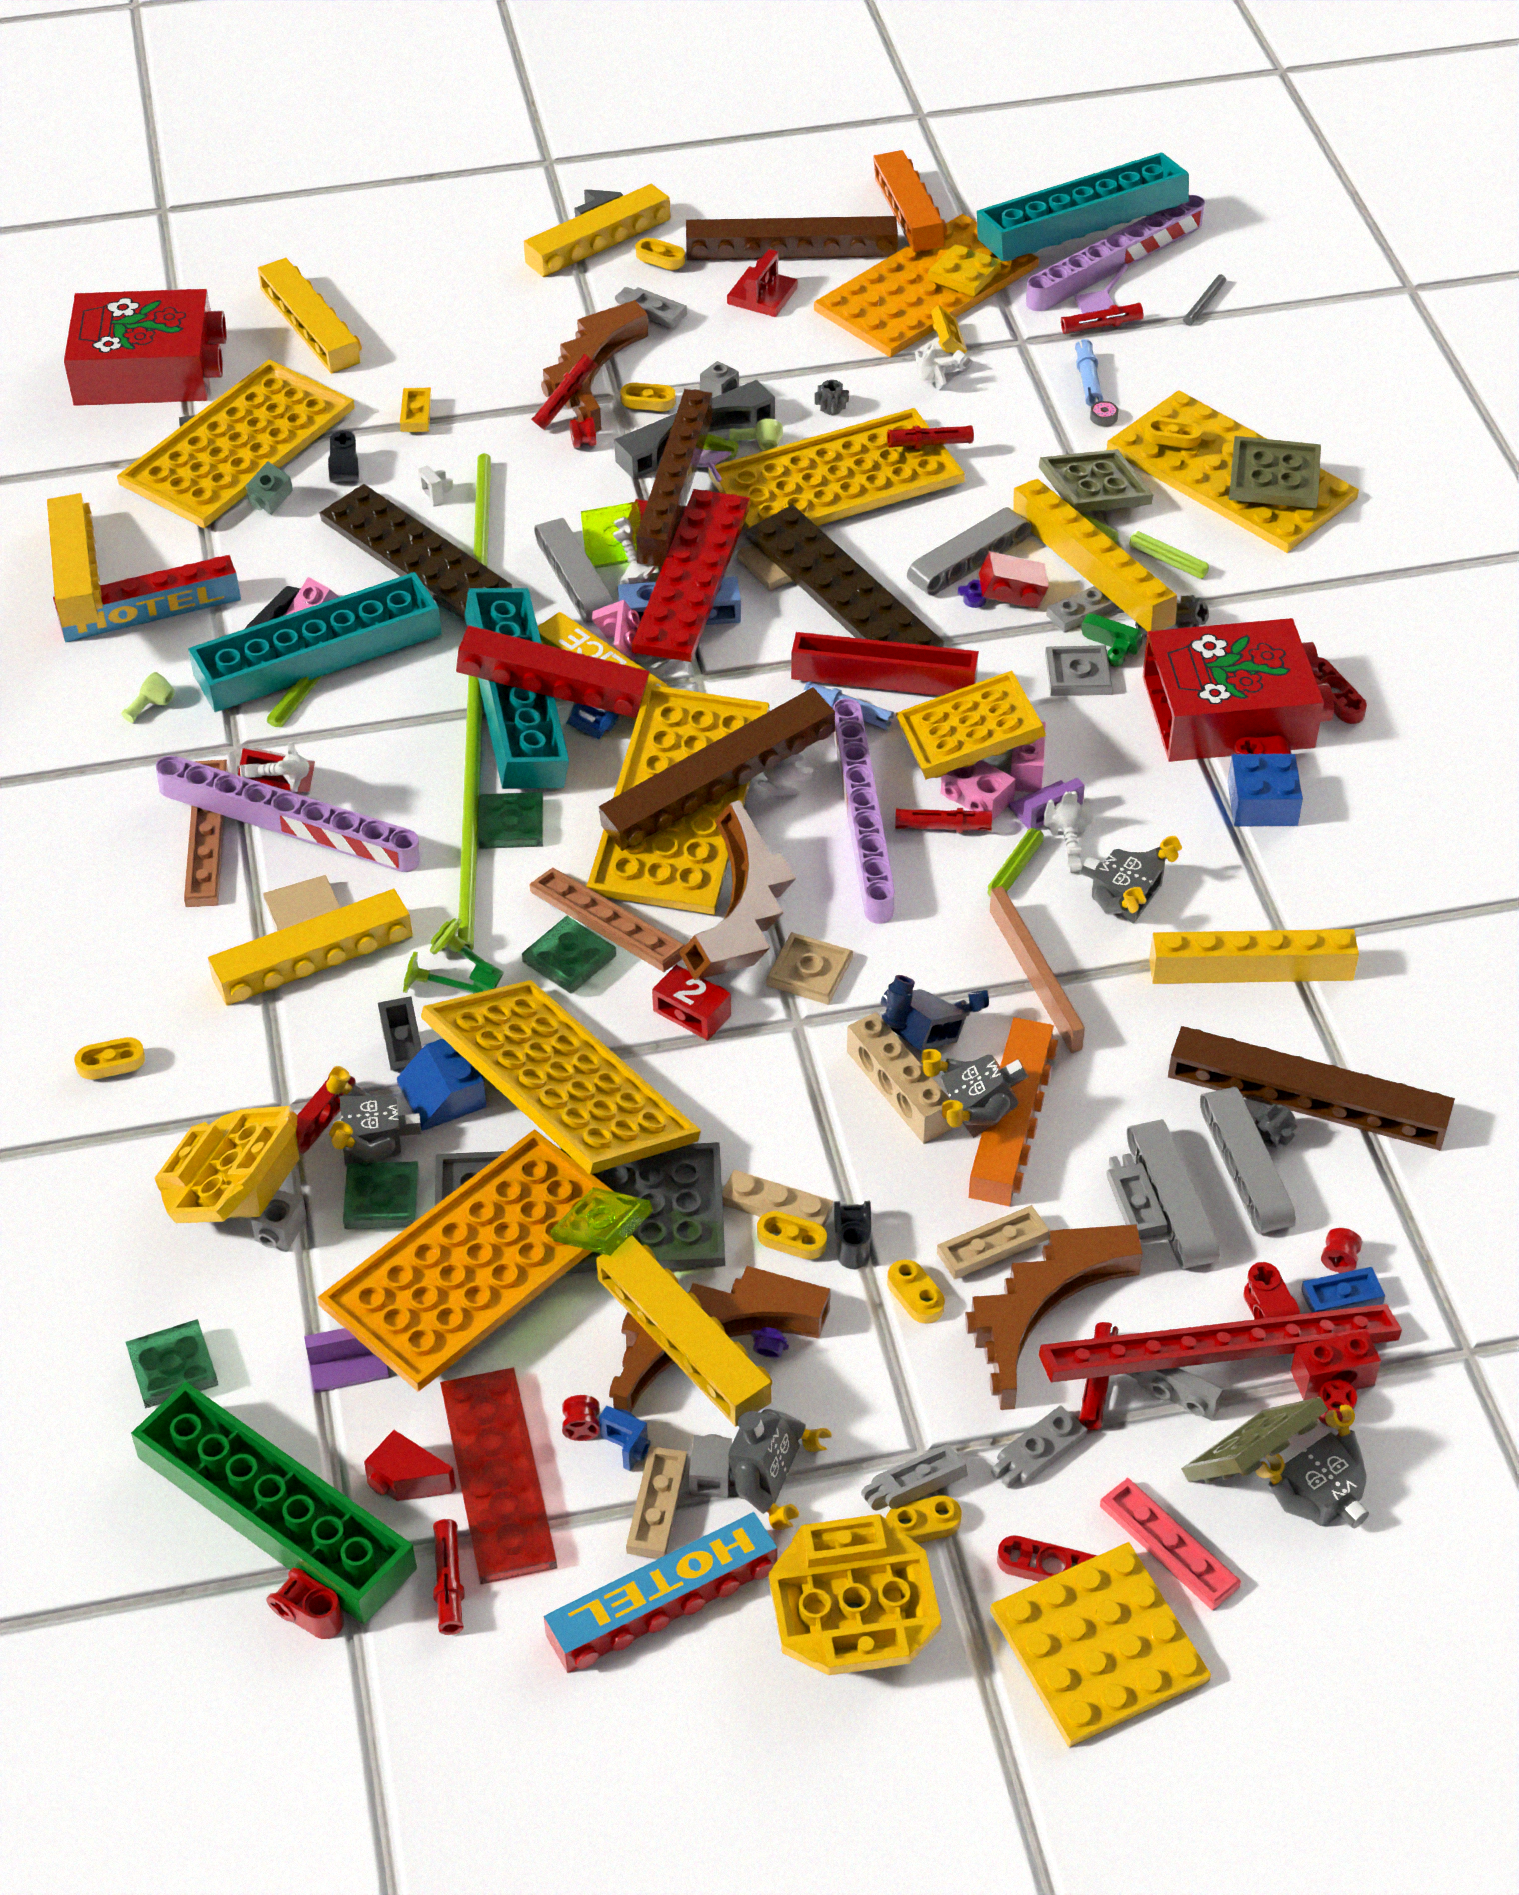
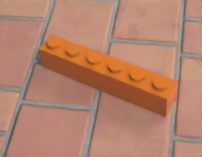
[873,150,947,252]
[968,1017,1058,1206]

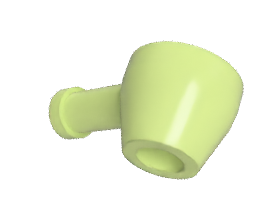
[729,419,783,451]
[121,672,175,723]

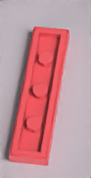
[1100,1477,1241,1611]

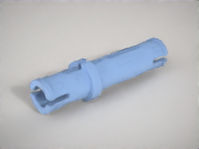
[1075,339,1103,406]
[804,681,894,730]

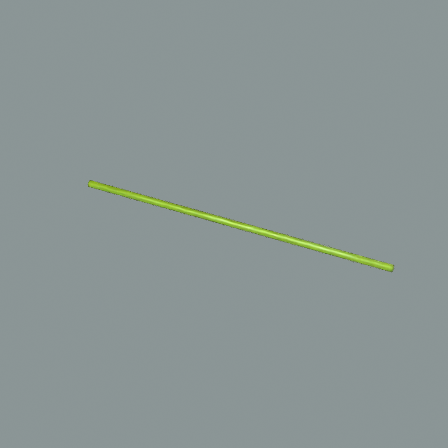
[458,453,491,951]

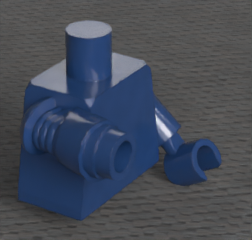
[880,975,990,1051]

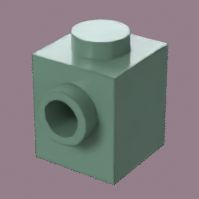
[246,461,293,515]

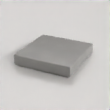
[1045,645,1112,696]

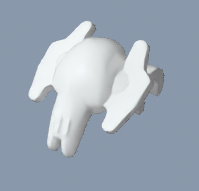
[915,343,974,390]
[613,517,658,590]
[240,743,309,792]
[758,754,813,796]
[1044,791,1093,872]

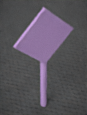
[1074,263,1128,314]
[698,450,731,482]

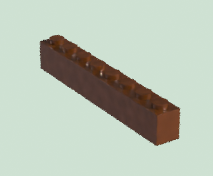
[686,216,898,260]
[636,389,712,567]
[598,687,835,851]
[1167,1026,1455,1151]

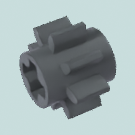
[814,379,849,415]
[1175,595,1209,628]
[1254,1104,1298,1148]

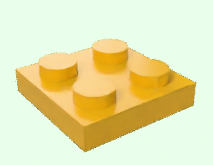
[927,244,1001,297]

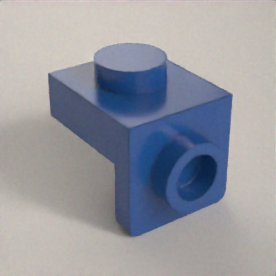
[566,702,619,740]
[599,1405,651,1471]

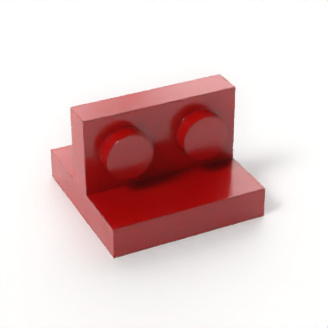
[727,249,798,317]

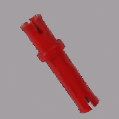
[1060,302,1144,334]
[531,354,598,431]
[887,425,974,449]
[895,808,992,833]
[1078,1322,1119,1430]
[433,1519,465,1635]

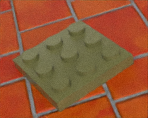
[1229,436,1321,508]
[1038,449,1154,514]
[1181,1397,1328,1483]

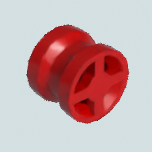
[569,417,597,448]
[1321,1228,1363,1273]
[1318,1379,1358,1427]
[562,1395,600,1441]

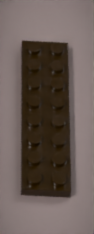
[319,484,512,622]
[746,504,944,647]

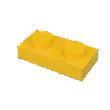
[931,305,967,354]
[400,387,432,433]

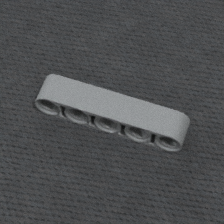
[906,507,1031,596]
[534,517,613,623]
[1200,1087,1296,1234]
[1126,1119,1220,1269]

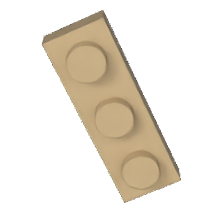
[722,1170,833,1228]
[937,1205,1050,1280]
[626,1446,688,1559]

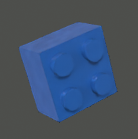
[1227,754,1303,827]

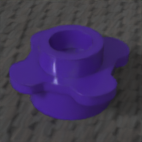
[957,579,990,608]
[751,1327,789,1358]

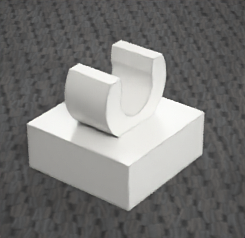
[418,465,453,506]

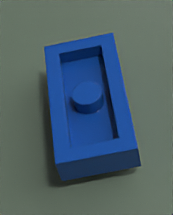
[1301,1267,1386,1313]

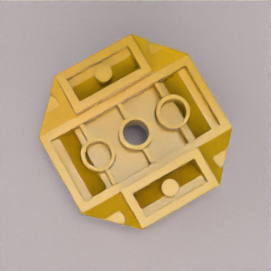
[154,1106,300,1223]
[769,1514,942,1676]

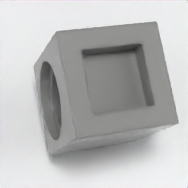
[700,361,739,398]
[251,1189,307,1251]
[689,1434,732,1498]

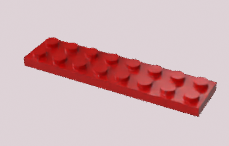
[632,489,750,662]

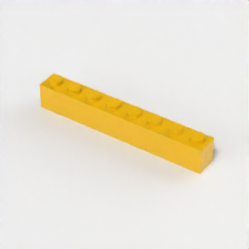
[1013,478,1177,632]
[47,493,103,628]

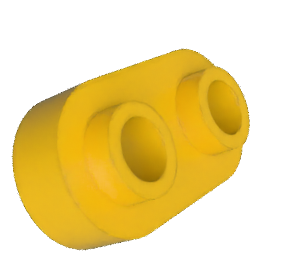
[635,238,685,271]
[620,382,676,412]
[1144,417,1202,449]
[74,1037,145,1080]
[757,1211,827,1259]
[887,1259,945,1324]
[886,1495,962,1544]

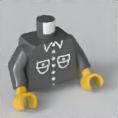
[1081,836,1183,924]
[921,1049,1029,1138]
[326,1066,421,1166]
[1255,1405,1369,1529]
[728,1409,832,1531]

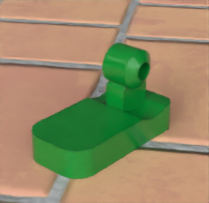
[1081,613,1142,667]

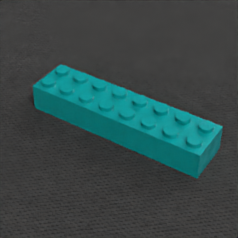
[976,152,1189,261]
[188,572,442,712]
[465,588,569,789]

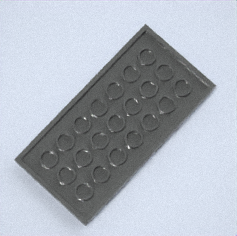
[435,1142,726,1273]

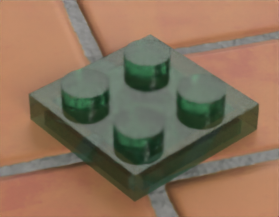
[478,792,544,849]
[521,915,617,994]
[343,1161,420,1229]
[125,1319,219,1409]

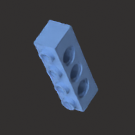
[618,576,741,625]

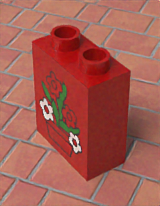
[64,289,227,406]
[1142,618,1334,762]

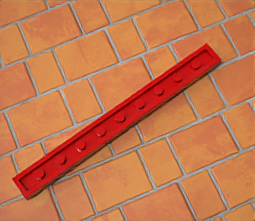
[1038,1304,1402,1383]

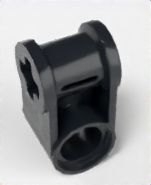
[328,430,359,482]
[834,1200,871,1269]

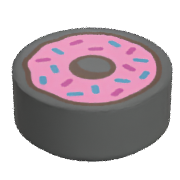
[1090,401,1119,426]

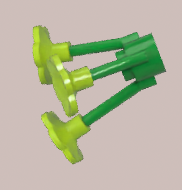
[403,918,504,994]

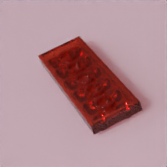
[440,1367,558,1585]

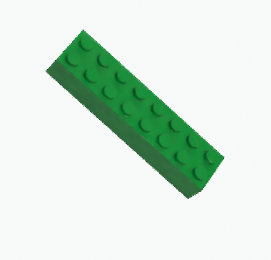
[131,1381,417,1625]

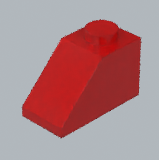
[364,1429,456,1501]

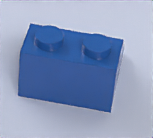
[396,1038,487,1131]

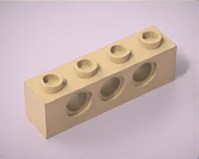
[847,1012,952,1144]

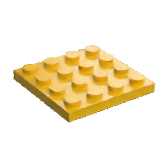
[896,670,1046,780]
[990,1542,1211,1748]

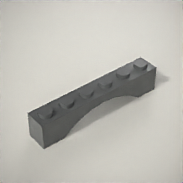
[614,380,775,480]

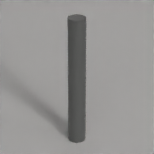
[1183,274,1226,326]

